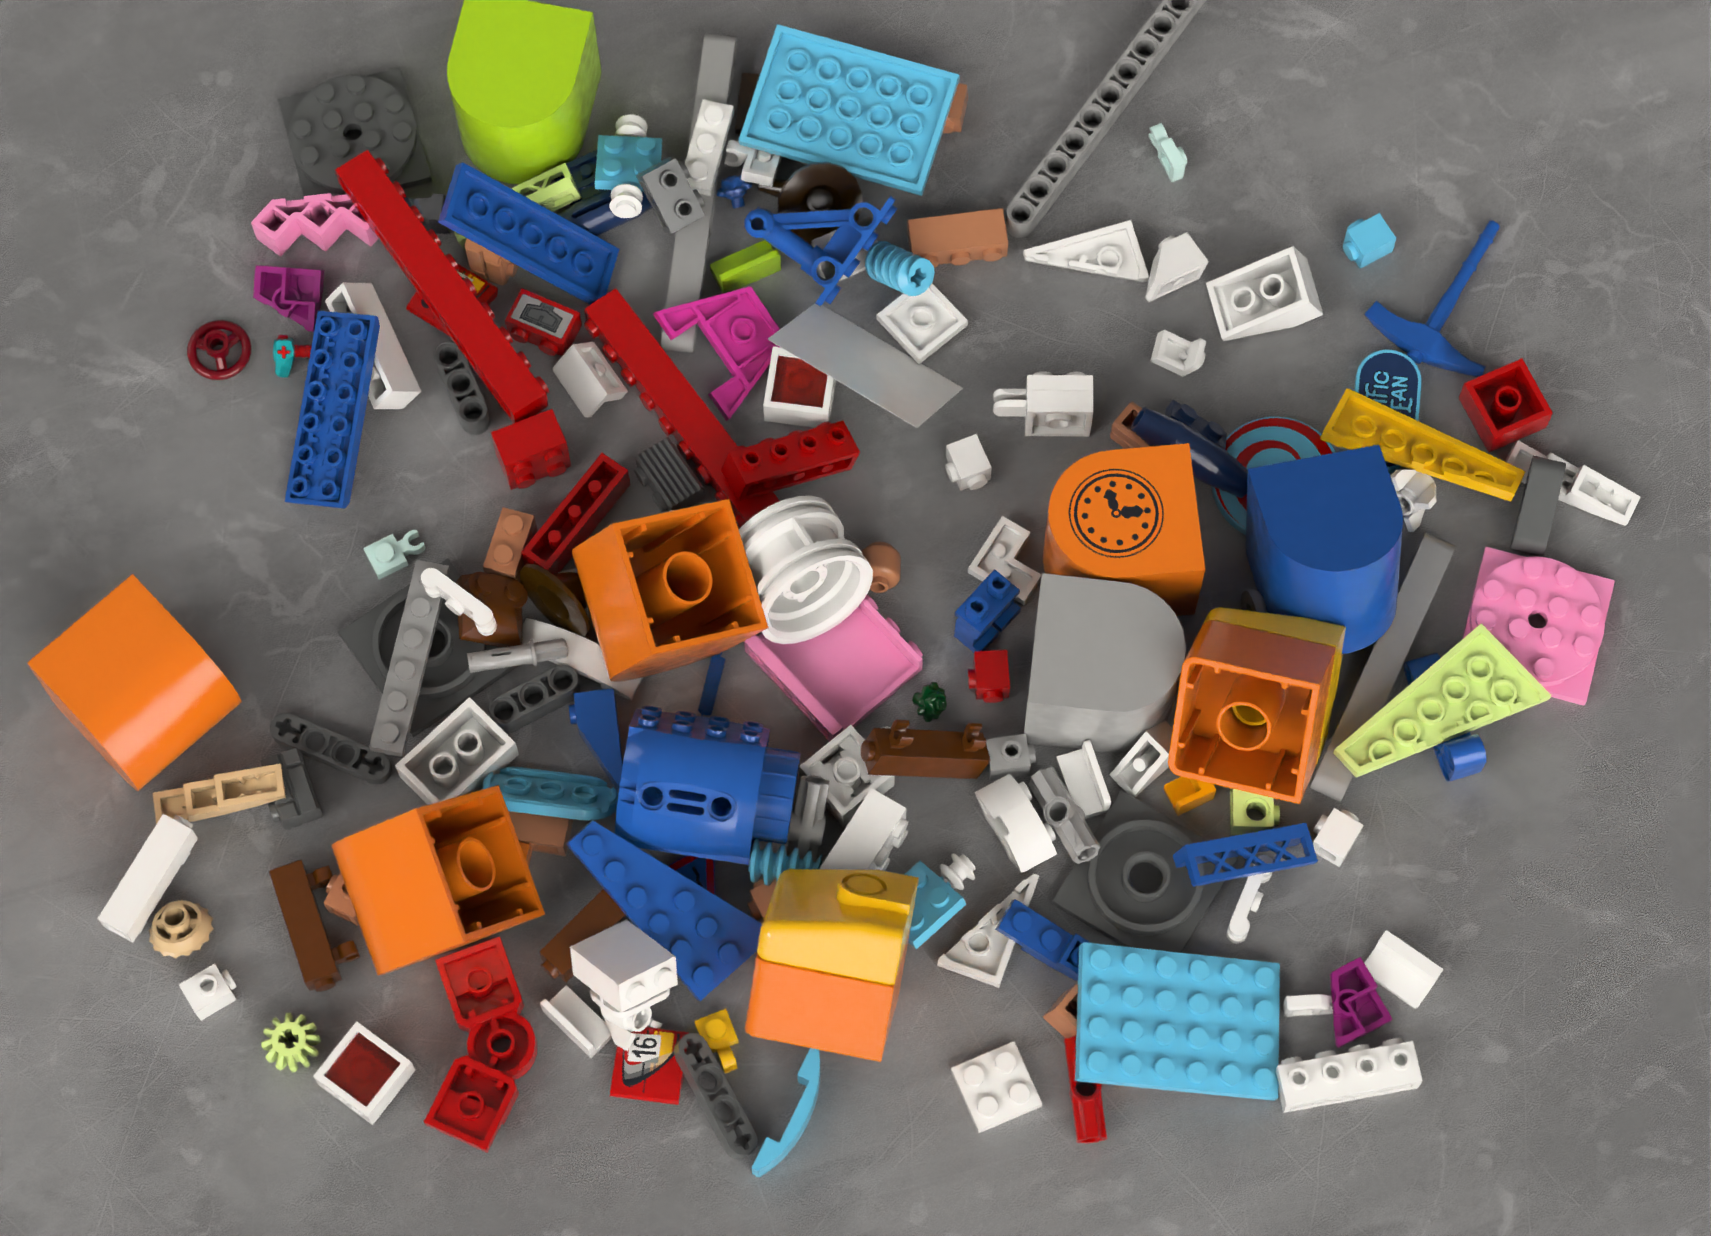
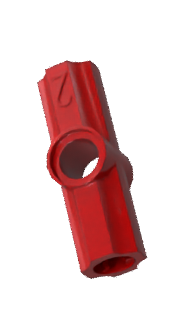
[1064,1036,1107,1144]

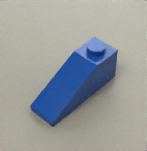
[569,688,623,793]

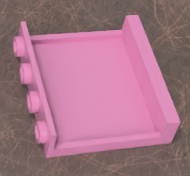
[744,595,923,742]

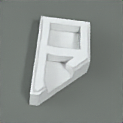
[1283,994,1333,1017]

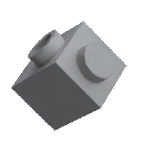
[986,734,1036,780]

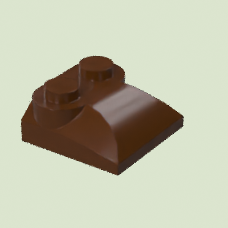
[456,572,528,647]

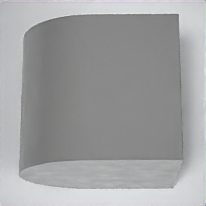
[1024,573,1186,753]

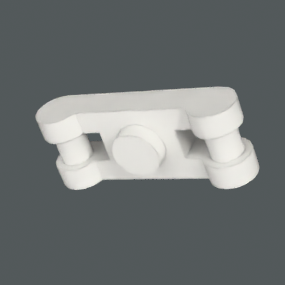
[421,568,497,636]
[1227,855,1273,944]

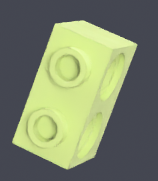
[1230,788,1280,835]

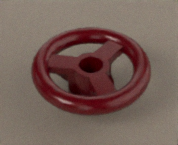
[187,320,251,380]

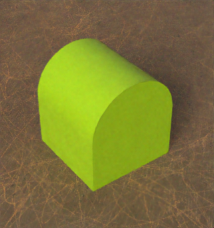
[447,0,602,185]

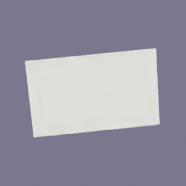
[768,303,963,428]

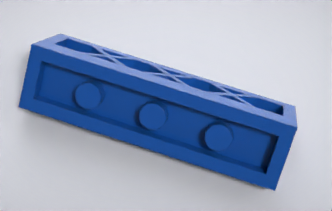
[1173,823,1318,887]

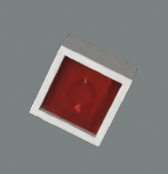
[763,346,836,428]
[313,1021,415,1125]

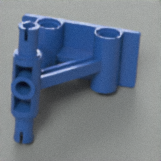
[744,196,898,307]

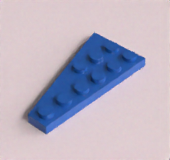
[565,821,762,1001]

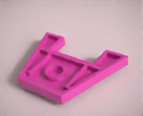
[653,286,780,421]

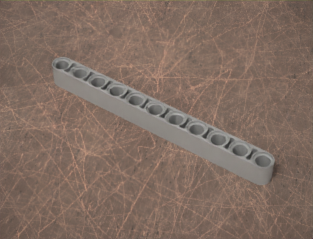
[1006,0,1206,238]
[661,33,737,353]

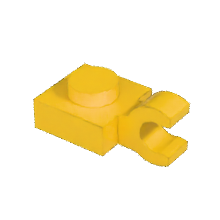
[694,1009,739,1073]

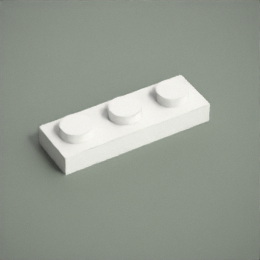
[685,100,734,196]

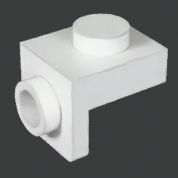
[1150,330,1206,377]

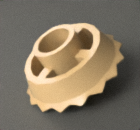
[149,900,213,959]

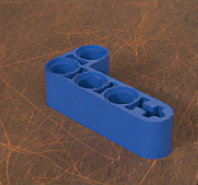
[1403,653,1487,782]

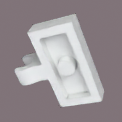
[725,140,782,187]

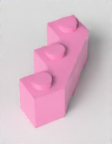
[251,193,379,257]

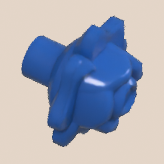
[716,175,752,209]

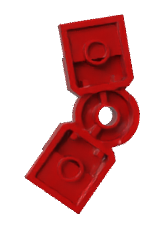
[424,936,538,1153]

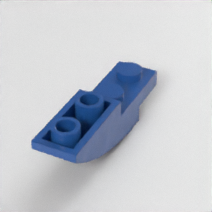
[995,899,1091,982]

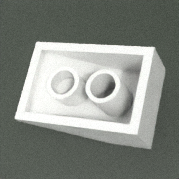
[1206,246,1323,341]

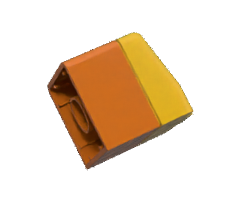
[1168,607,1346,804]
[745,869,919,1062]

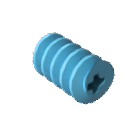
[865,241,935,296]
[748,838,823,886]

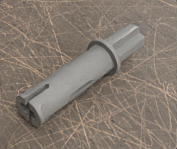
[467,638,568,674]

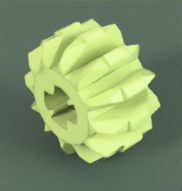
[261,1013,321,1072]

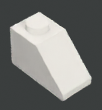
[1146,232,1209,302]
[1110,721,1173,798]

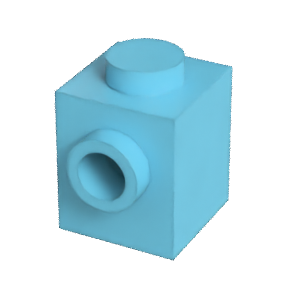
[1343,213,1397,269]

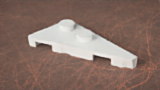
[1023,220,1149,282]
[937,874,1039,988]

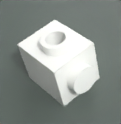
[945,434,992,491]
[1313,808,1363,867]
[179,963,237,1021]

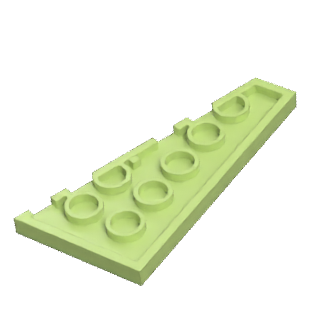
[1333,623,1552,778]

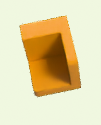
[1163,777,1216,816]

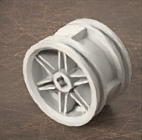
[739,495,873,644]

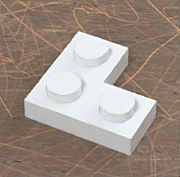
[968,516,1041,605]

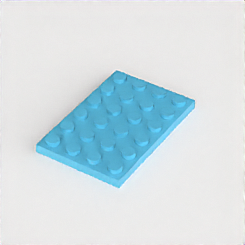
[738,24,960,196]
[1075,942,1280,1101]

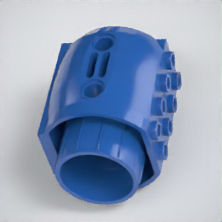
[615,706,801,865]

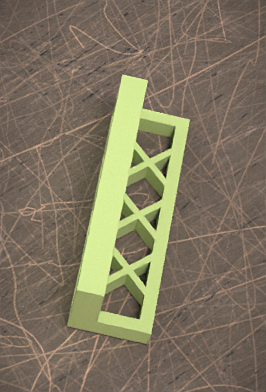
[454,163,581,250]

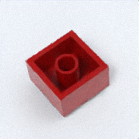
[1459,358,1553,453]
[491,409,571,490]

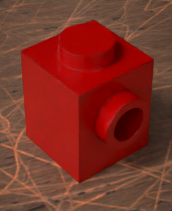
[968,650,1010,703]

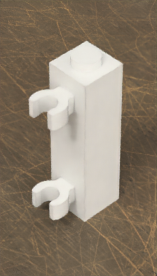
[97,814,198,943]

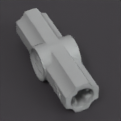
[1028,767,1101,864]
[787,775,829,862]

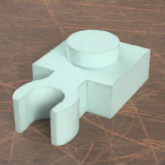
[1148,123,1187,182]
[363,530,426,580]

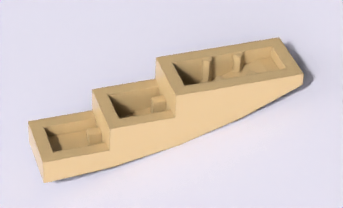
[153,763,286,824]

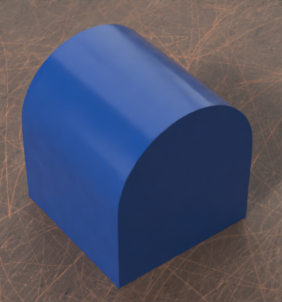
[1246,445,1403,654]

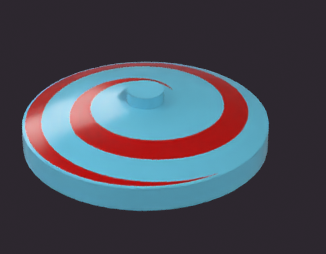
[1211,417,1336,535]

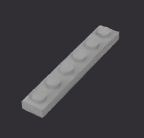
[369,560,450,757]

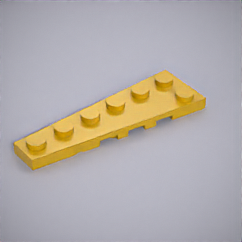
[1320,388,1526,502]

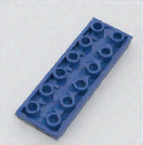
[285,311,380,509]

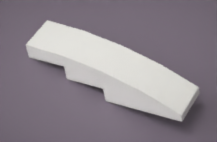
[1505,440,1640,526]

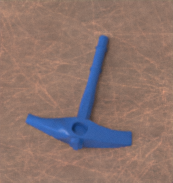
[1364,221,1500,377]

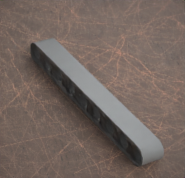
[1310,533,1456,802]

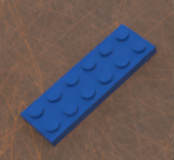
[438,162,619,305]

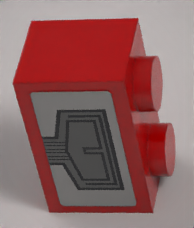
[505,288,582,356]

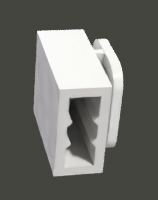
[570,919,678,1018]

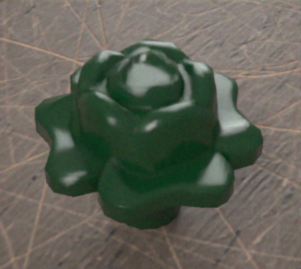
[912,682,947,722]

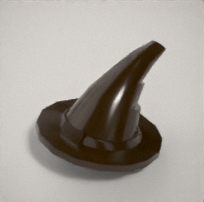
[758,162,862,245]
[519,564,590,637]

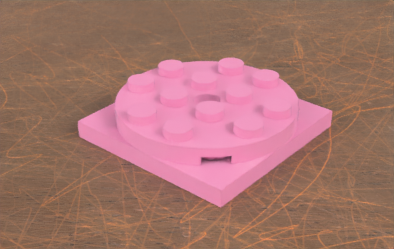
[1462,547,1615,706]

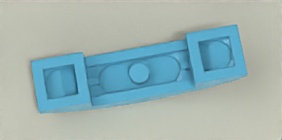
[751,1048,820,1178]

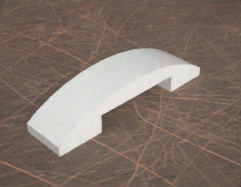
[522,618,643,701]

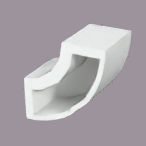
[975,774,1057,873]

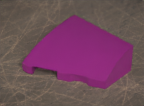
[253,265,325,332]
[1330,957,1393,1048]

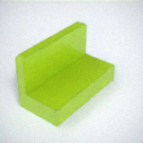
[709,240,781,294]

